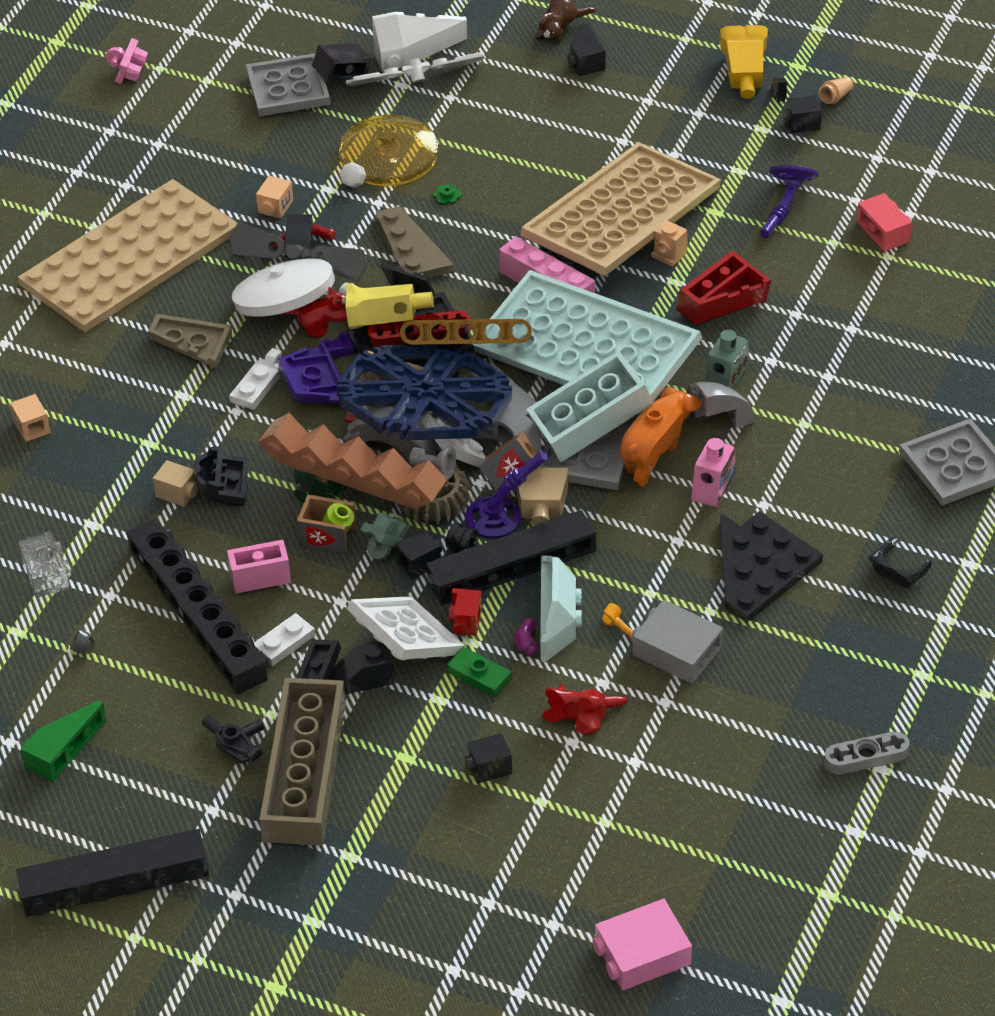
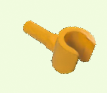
[602,603,633,638]

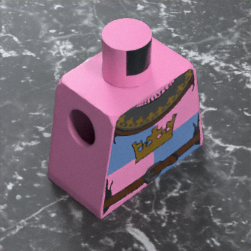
[691,438,736,508]

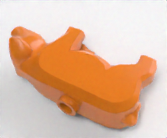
[620,387,702,488]

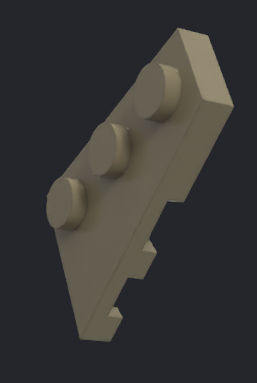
[148,314,232,368]

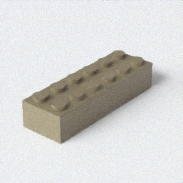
[259,678,346,846]

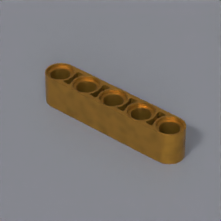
[400,319,532,345]

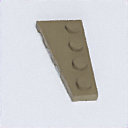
[376,206,454,278]

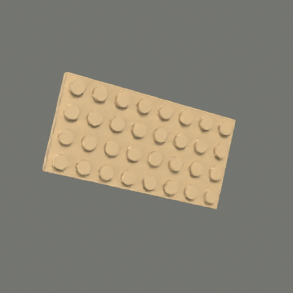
[521,142,721,276]
[18,179,237,333]

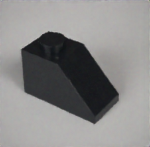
[567,23,606,76]
[330,641,393,695]

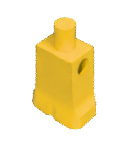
[719,25,768,99]

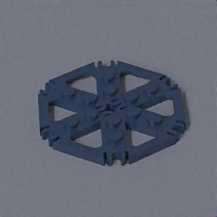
[336,344,513,441]

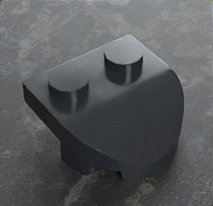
[193,446,249,506]

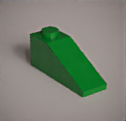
[21,700,106,782]

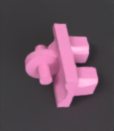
[106,38,148,84]

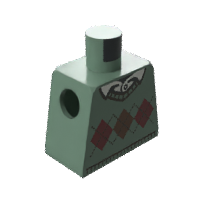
[704,330,750,390]

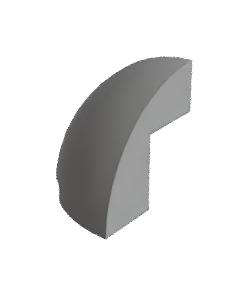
[686,382,756,428]

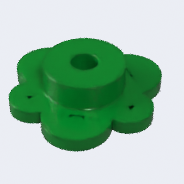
[433,185,462,205]

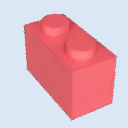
[857,193,913,251]

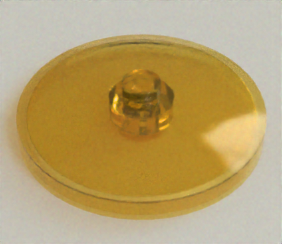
[339,115,438,186]

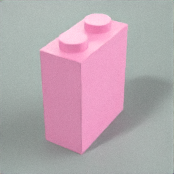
[592,899,692,991]

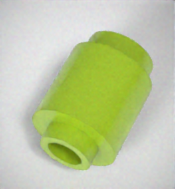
[322,503,354,534]

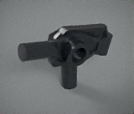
[202,715,265,764]

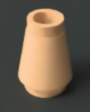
[819,77,854,104]

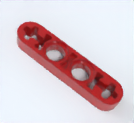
[368,310,472,347]

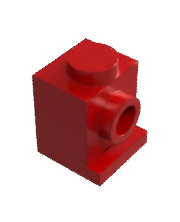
[449,588,482,636]

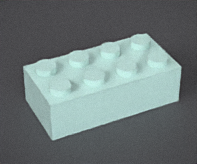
[526,351,654,463]

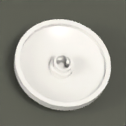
[232,258,335,316]

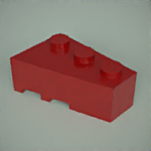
[676,250,771,325]

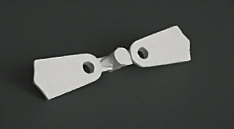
[346,52,486,87]

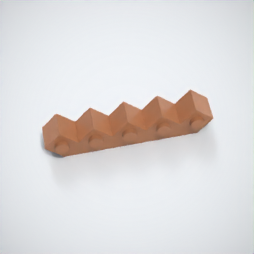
[258,413,447,509]

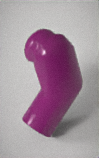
[513,618,538,656]

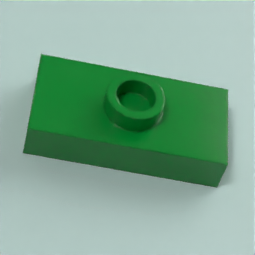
[447,647,512,697]

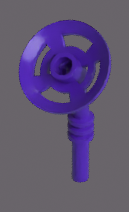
[760,165,819,238]
[465,451,548,539]

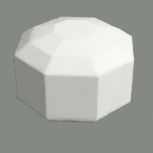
[340,162,366,188]

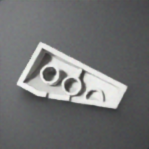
[372,12,467,72]

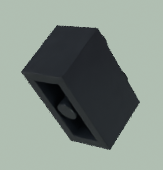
[312,44,372,81]

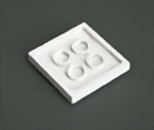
[347,596,465,660]

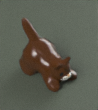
[535,0,596,42]

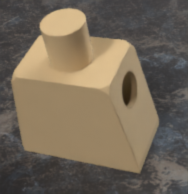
[516,468,568,526]

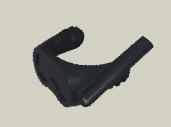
[868,537,932,588]

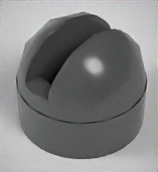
[70,628,94,654]

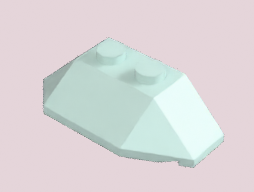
[540,556,582,661]

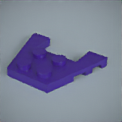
[278,332,354,405]

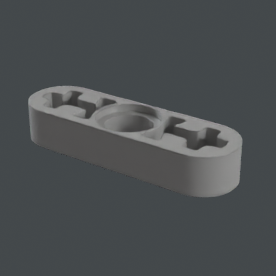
[824,732,909,775]

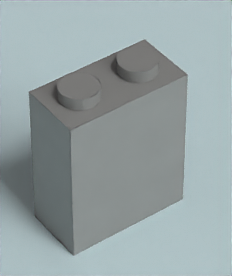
[631,599,723,684]

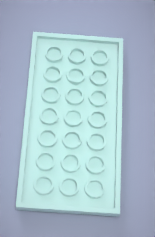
[473,270,702,414]

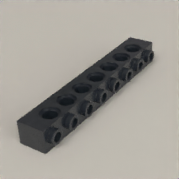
[127,518,269,695]

